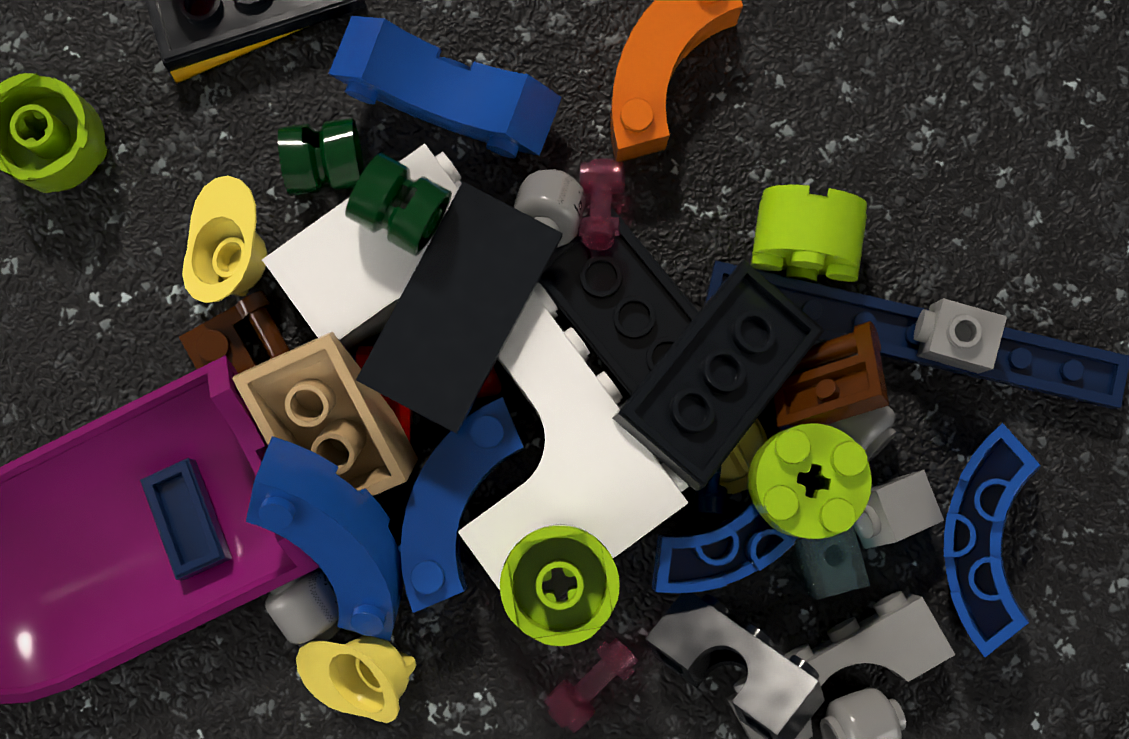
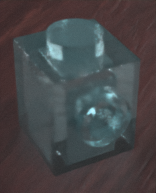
[794,526,870,600]

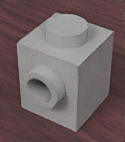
[914,298,1007,374]
[852,470,944,549]

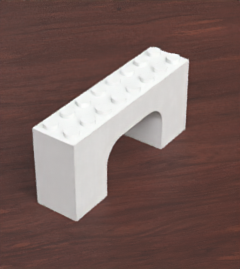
[262,144,689,599]

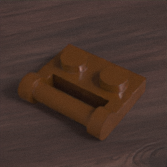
[179,291,290,373]
[774,321,889,431]

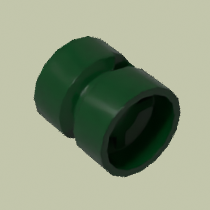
[278,118,364,196]
[345,153,452,256]

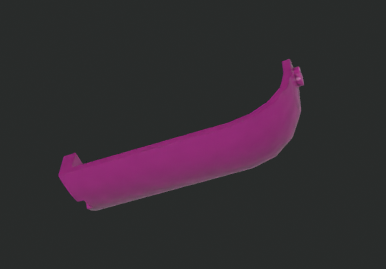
[0,355,319,704]

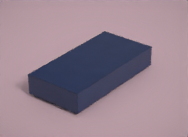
[140,458,232,581]

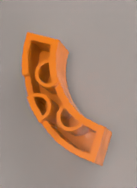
[610,0,743,163]

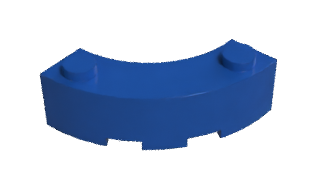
[329,16,562,159]
[401,397,525,613]
[944,423,1040,657]
[246,436,404,641]
[652,468,819,593]

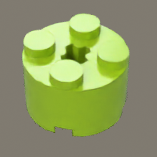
[0,73,107,193]
[751,185,867,283]
[748,423,872,539]
[500,524,620,646]

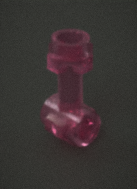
[578,158,625,250]
[543,637,639,733]

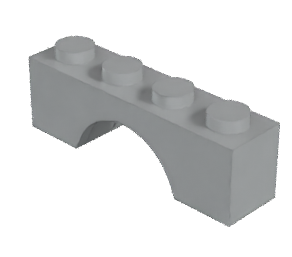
[727,591,955,739]

